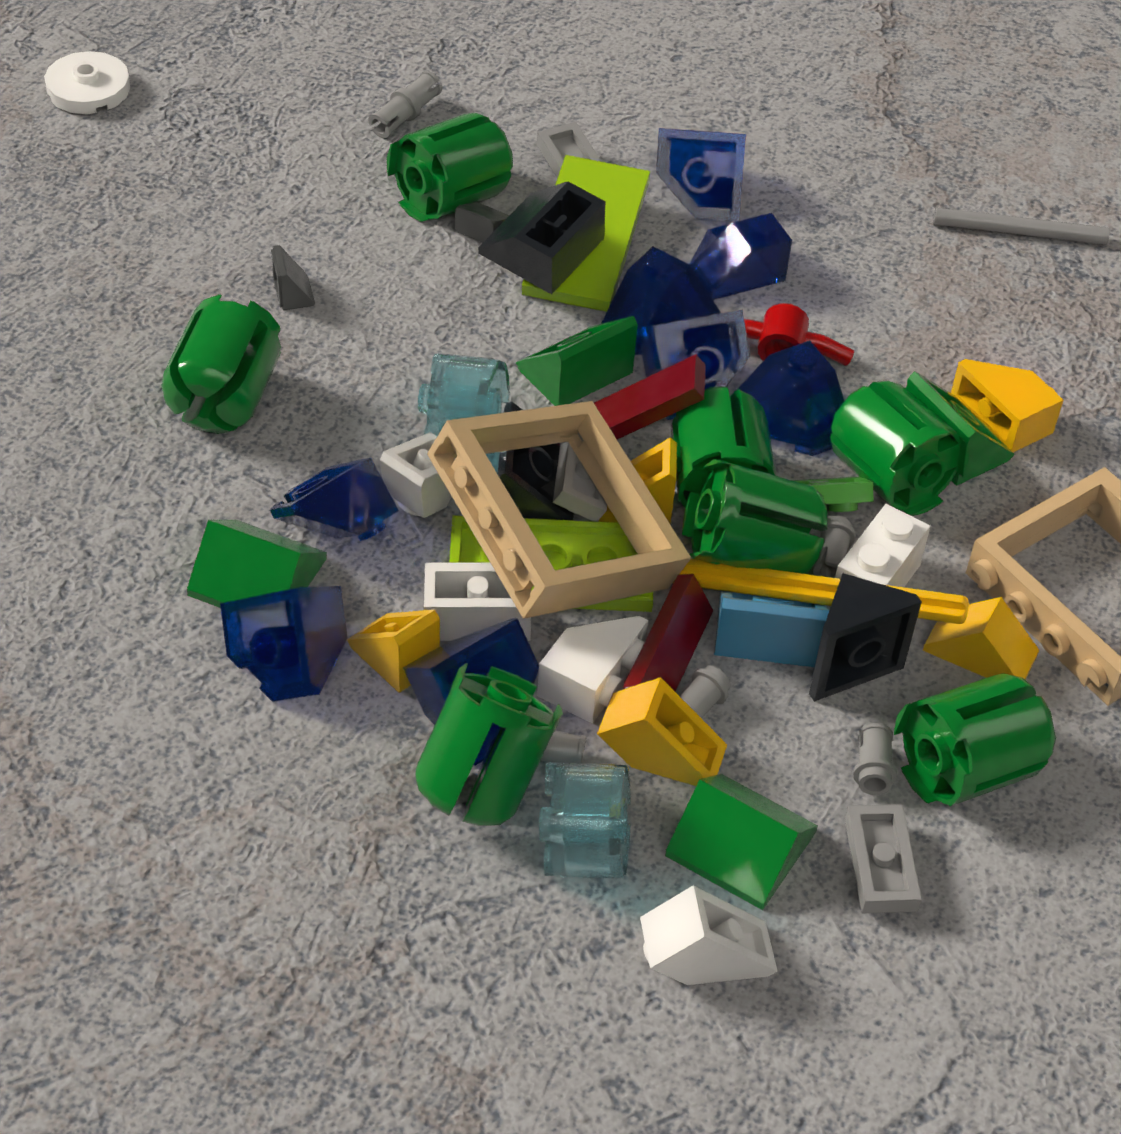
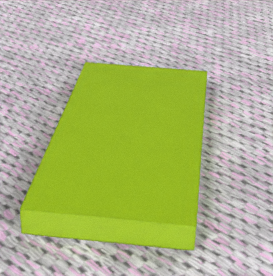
[522,155,650,312]
[449,515,653,612]

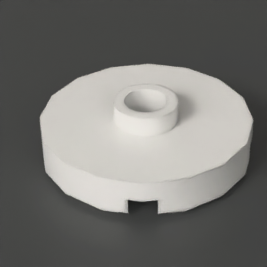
[44,51,131,115]

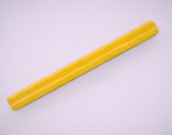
[672,558,969,624]

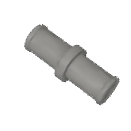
[368,70,443,138]

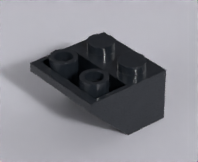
[478,181,606,294]

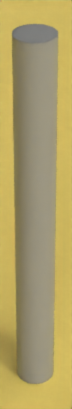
[933,207,1110,245]

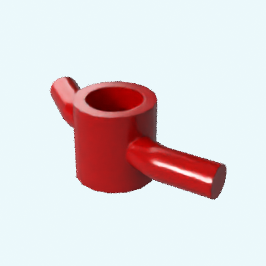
[711,303,854,369]

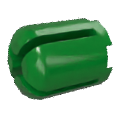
[386,113,513,222]
[161,295,281,434]
[830,381,970,516]
[671,387,776,508]
[682,459,828,574]
[415,664,563,826]
[894,673,1056,806]

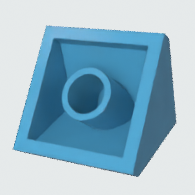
[714,590,829,668]

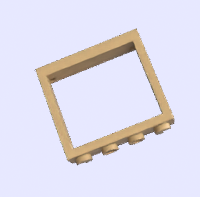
[427,401,691,619]
[966,467,1121,706]

